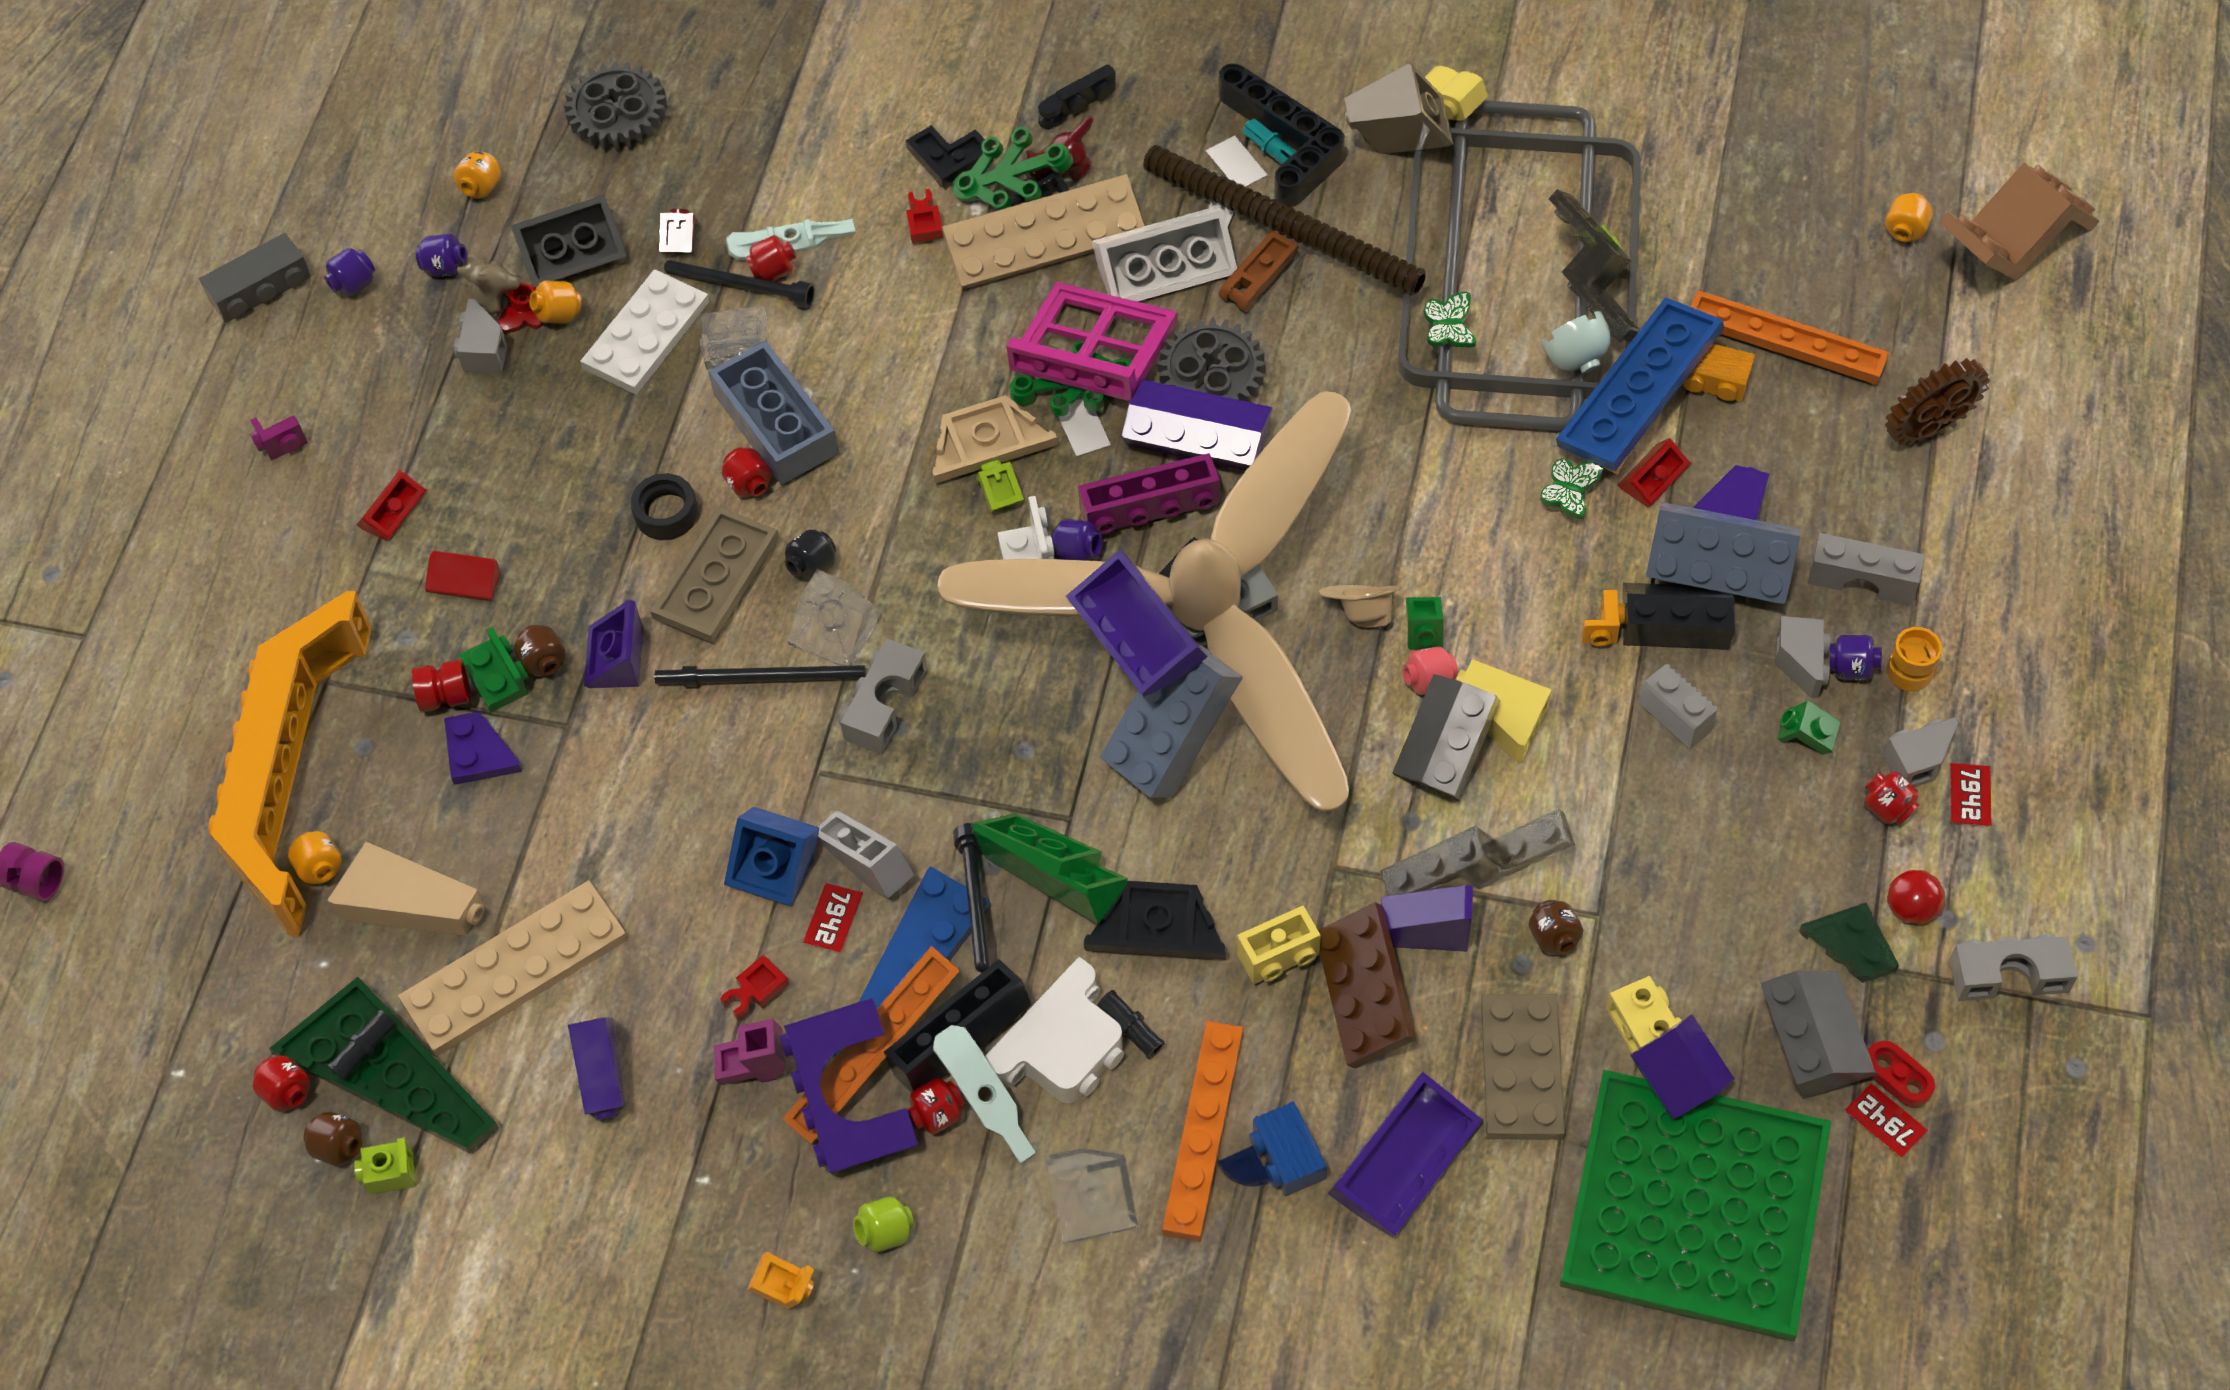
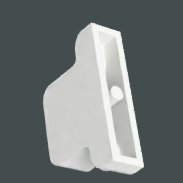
[985,957,1124,1104]

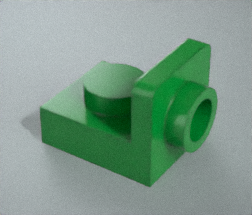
[1406,597,1443,649]

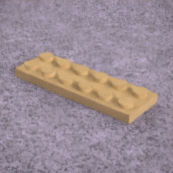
[942,174,1144,290]
[398,880,628,1057]

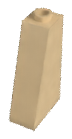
[327,842,485,936]

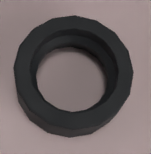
[631,473,698,540]

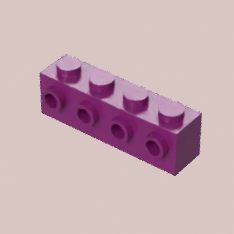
[1078,453,1220,534]

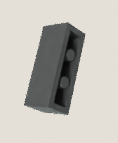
[199,233,311,323]

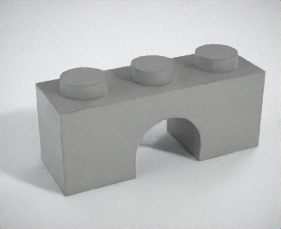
[1807,533,1924,605]
[839,638,927,754]
[1949,934,2078,1001]

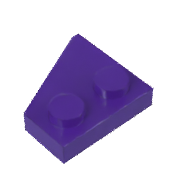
[444,711,522,785]

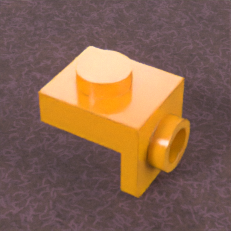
[1582,590,1625,646]
[747,1252,814,1309]

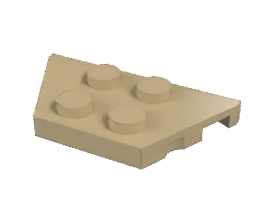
[933,395,1058,484]

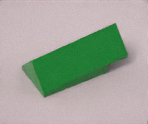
[972,813,1128,924]

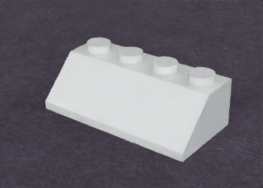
[1092,207,1237,302]

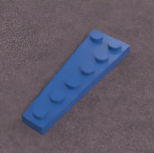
[833,866,990,1059]

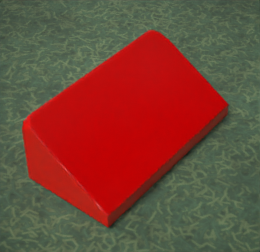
[1617,438,1691,507]
[357,470,427,541]
[425,550,501,601]

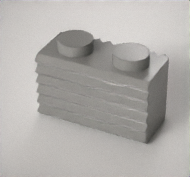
[1638,664,1717,748]

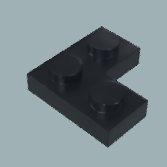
[906,125,994,187]

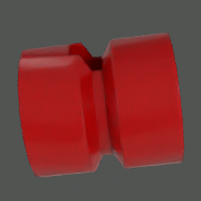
[412,659,471,713]

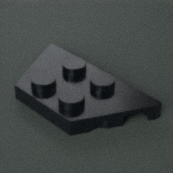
[1084,881,1226,960]

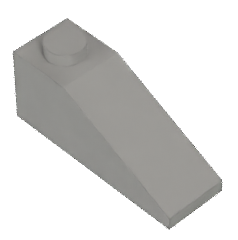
[817,810,914,898]

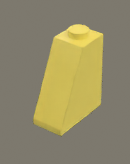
[1456,659,1552,764]

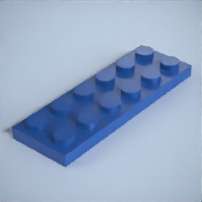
[1556,297,1724,471]

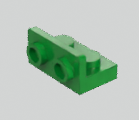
[458,627,529,713]

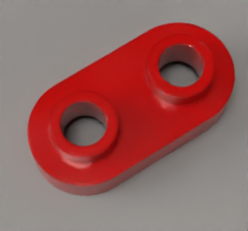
[1868,1040,1935,1107]

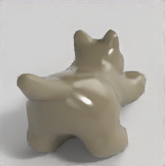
[457,254,521,315]

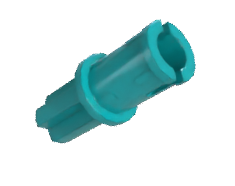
[1243,119,1296,165]

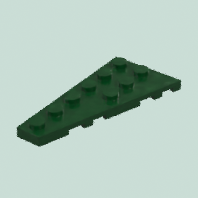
[269,977,499,1153]

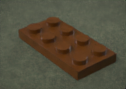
[1318,902,1417,1068]

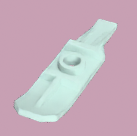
[726,219,856,260]
[933,1025,1036,1163]

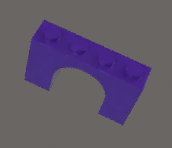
[779,998,918,1173]

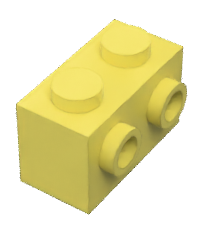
[1237,905,1321,985]
[1606,976,1682,1053]

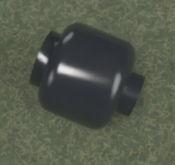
[785,529,836,580]

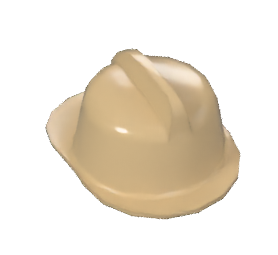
[1319,585,1399,628]

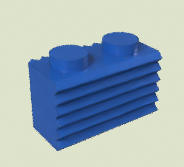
[1249,1102,1327,1196]

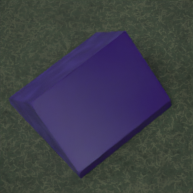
[584,599,643,688]
[1630,1014,1735,1120]

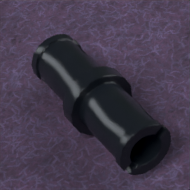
[1097,990,1165,1059]
[327,1010,397,1081]

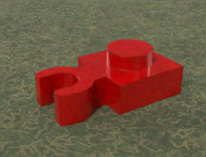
[906,189,943,243]
[720,954,789,1020]

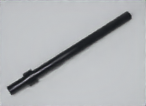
[654,665,866,687]

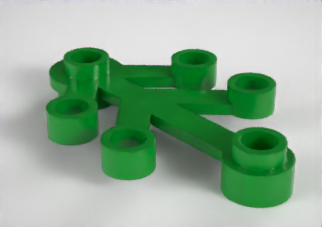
[952,127,1073,211]
[1009,341,1132,416]

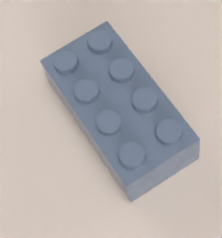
[708,340,839,485]
[1646,502,1800,604]
[1100,644,1243,798]

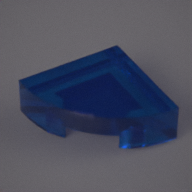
[1218,1146,1269,1186]

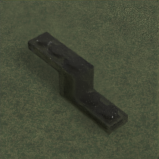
[1549,189,1640,342]
[1381,809,1575,896]

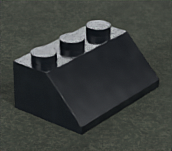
[1622,582,1735,650]

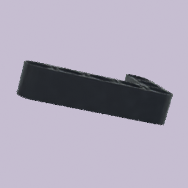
[1219,63,1345,207]

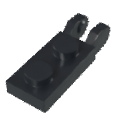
[1038,64,1116,130]

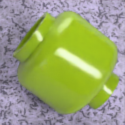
[853,1197,914,1252]

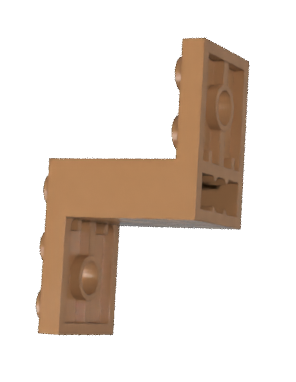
[1939,162,2099,281]

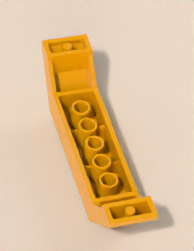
[208,591,372,937]

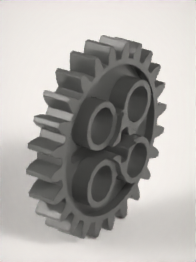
[564,62,668,150]
[1158,318,1266,402]

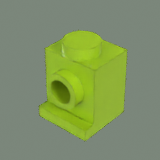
[354,1137,416,1195]

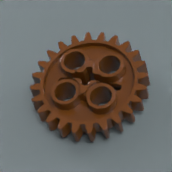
[1885,358,1990,447]

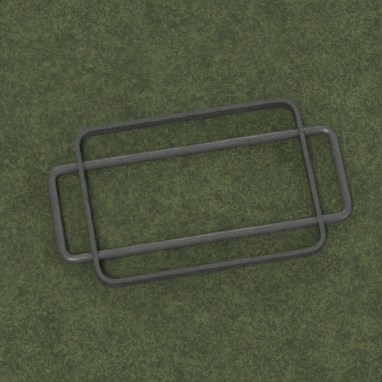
[1398,100,1641,431]

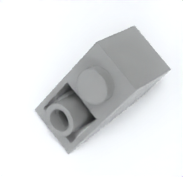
[454,299,508,373]
[1775,616,1830,698]
[1883,717,1958,787]

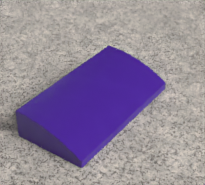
[1066,550,1208,696]
[1328,1072,1483,1237]

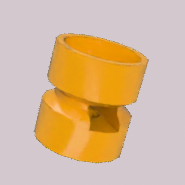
[1887,627,1942,691]

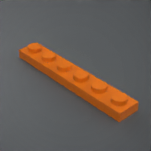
[1690,290,1889,385]
[782,946,960,1144]
[1162,1020,1243,1242]

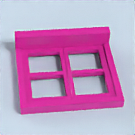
[1006,282,1178,401]

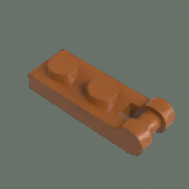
[1219,230,1298,313]

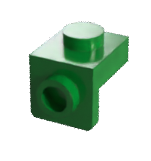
[1778,700,1841,755]

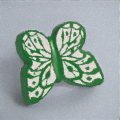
[1424,292,1477,347]
[1540,458,1603,519]

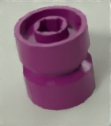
[0,842,64,902]

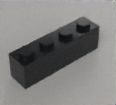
[884,959,1031,1092]

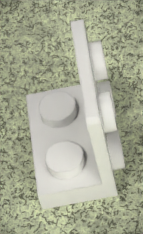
[997,496,1054,559]

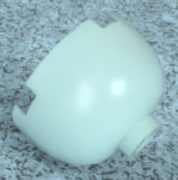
[1541,311,1610,374]

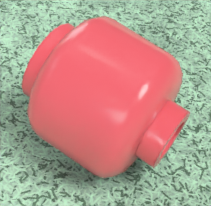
[1402,647,1458,695]

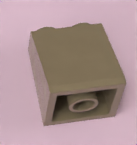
[1344,62,1453,154]

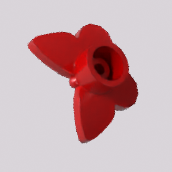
[498,281,544,334]

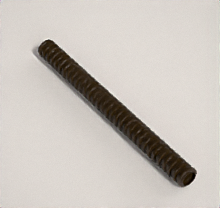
[1143,145,1426,296]

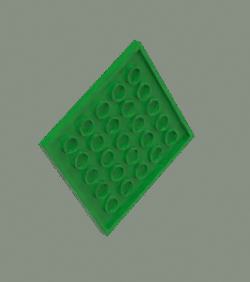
[1559,1069,1831,1341]

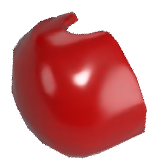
[1887,870,1945,925]

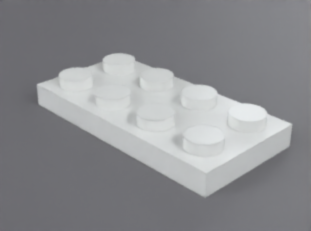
[580,269,710,395]

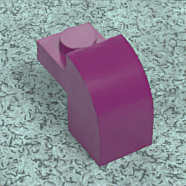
[714,1019,786,1085]

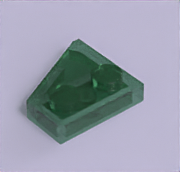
[1799,903,1899,983]

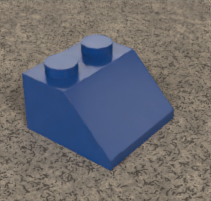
[724,807,820,906]

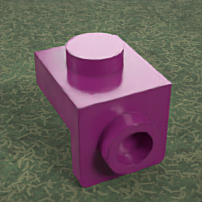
[250,415,308,461]

